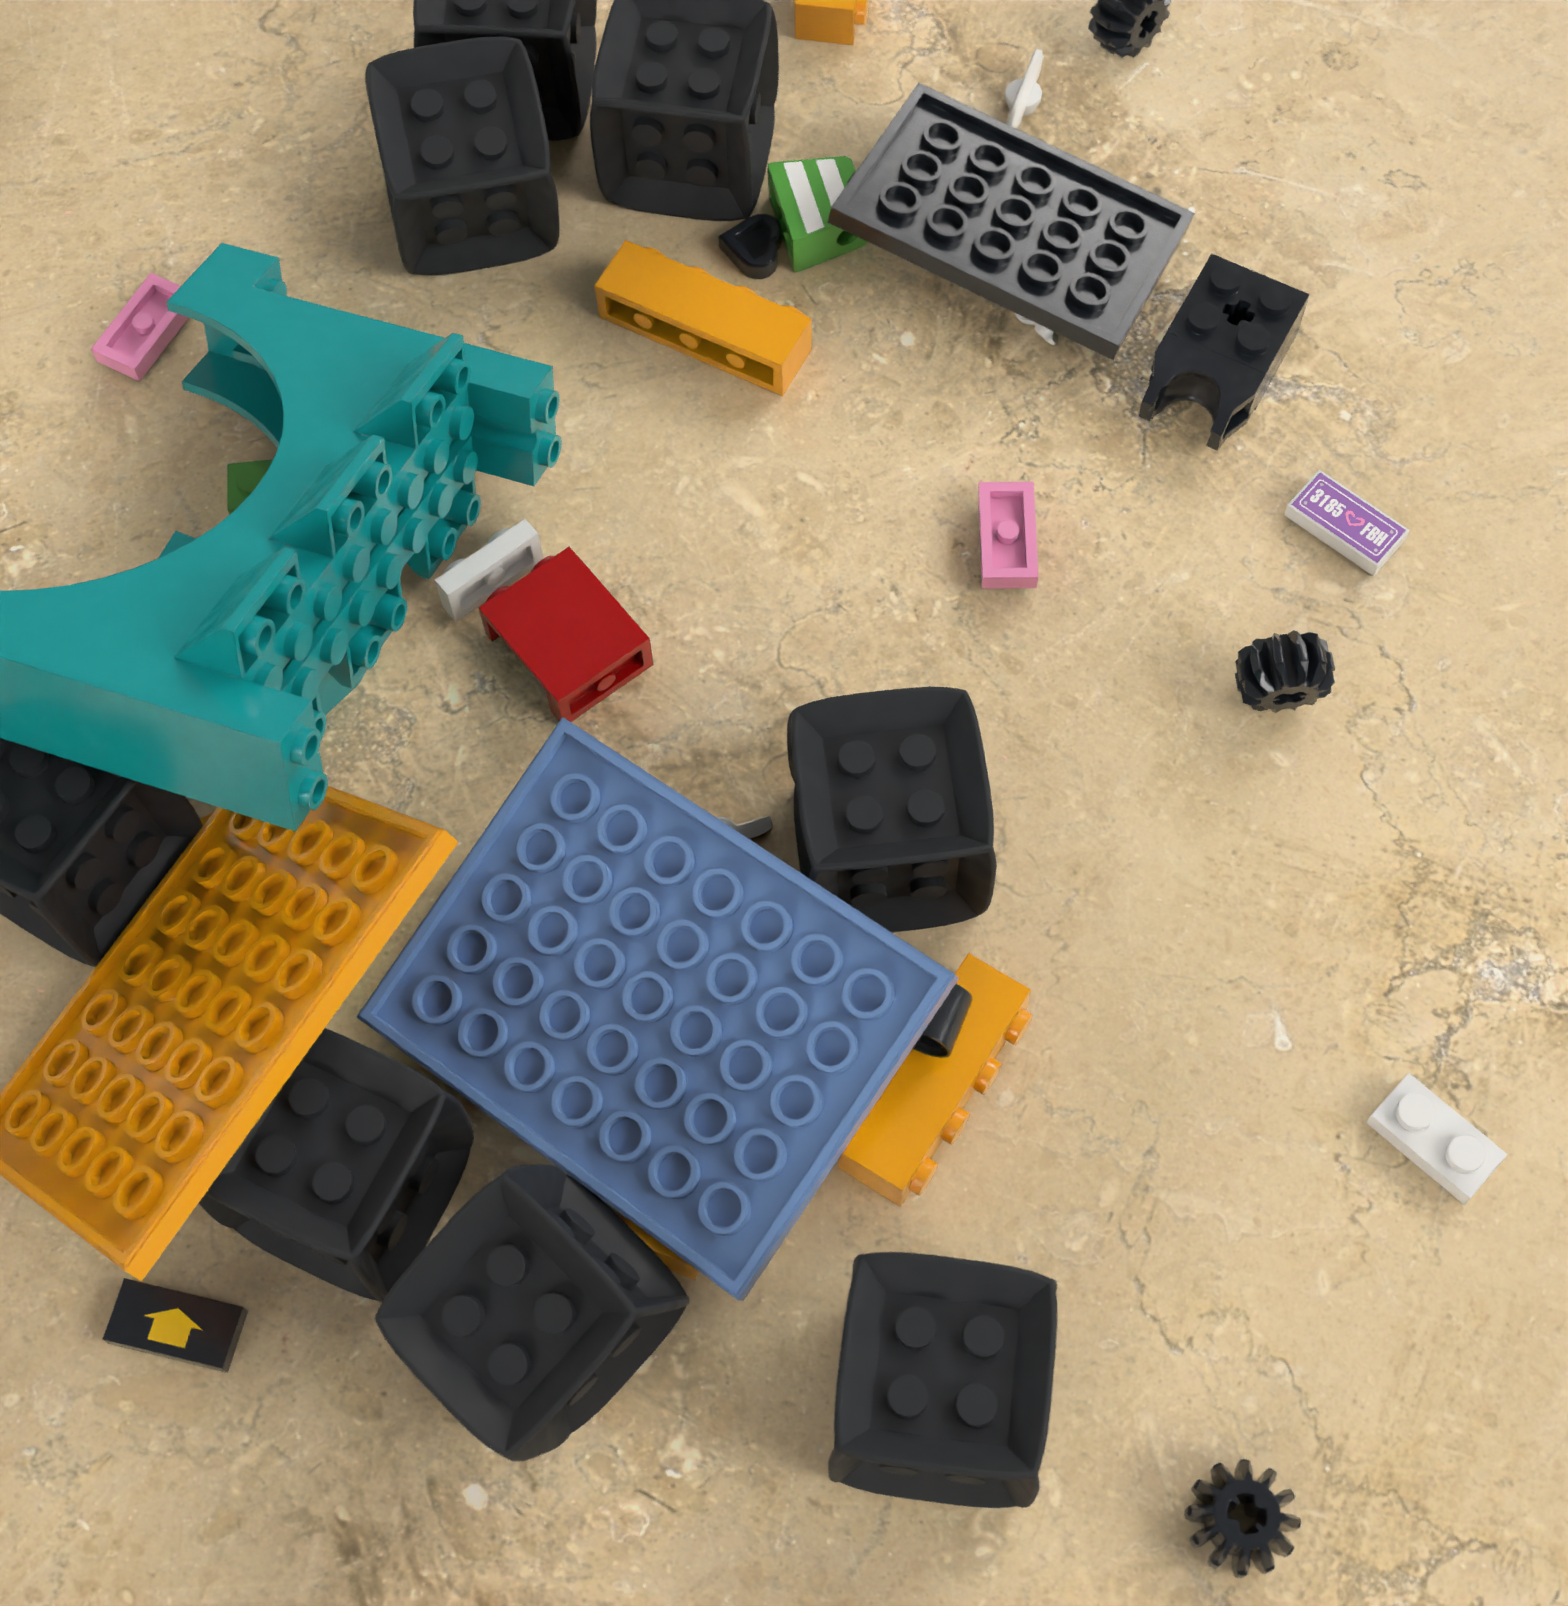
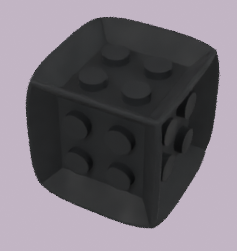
[413,0,597,141]
[590,0,779,221]
[365,37,560,275]
[787,687,997,933]
[0,738,203,967]
[198,1028,474,1303]
[375,1164,690,1461]
[828,1252,1057,1508]

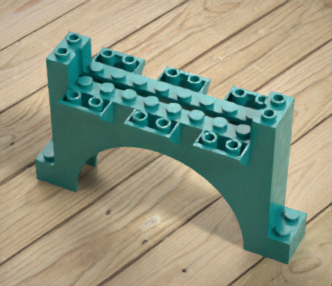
[0,243,561,831]

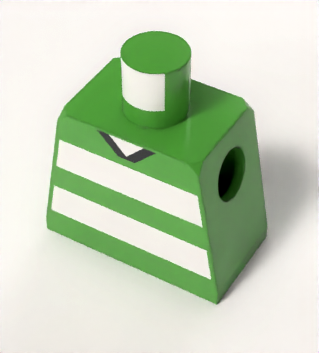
[767,156,868,273]

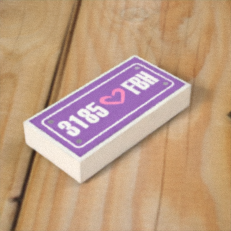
[1284,470,1410,576]

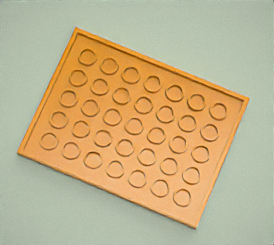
[0,786,459,1282]

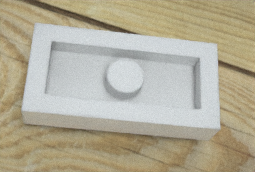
[435,519,543,622]
[1366,1073,1508,1205]

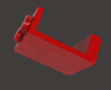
[478,546,654,722]

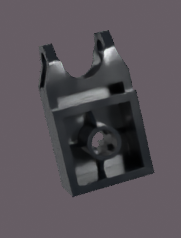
[1138,253,1310,451]

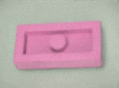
[91,273,189,382]
[978,482,1038,589]

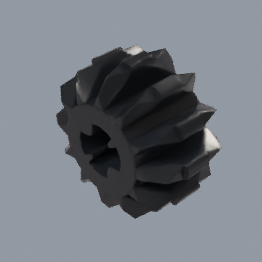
[1088,0,1172,58]
[1235,630,1335,713]
[1184,1459,1301,1578]

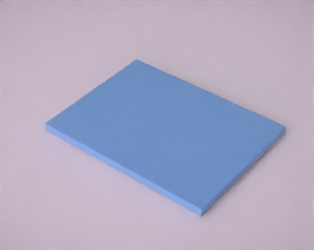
[357,717,959,1301]

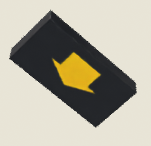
[103,1278,248,1373]

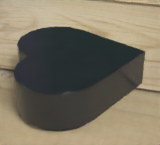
[718,214,782,279]

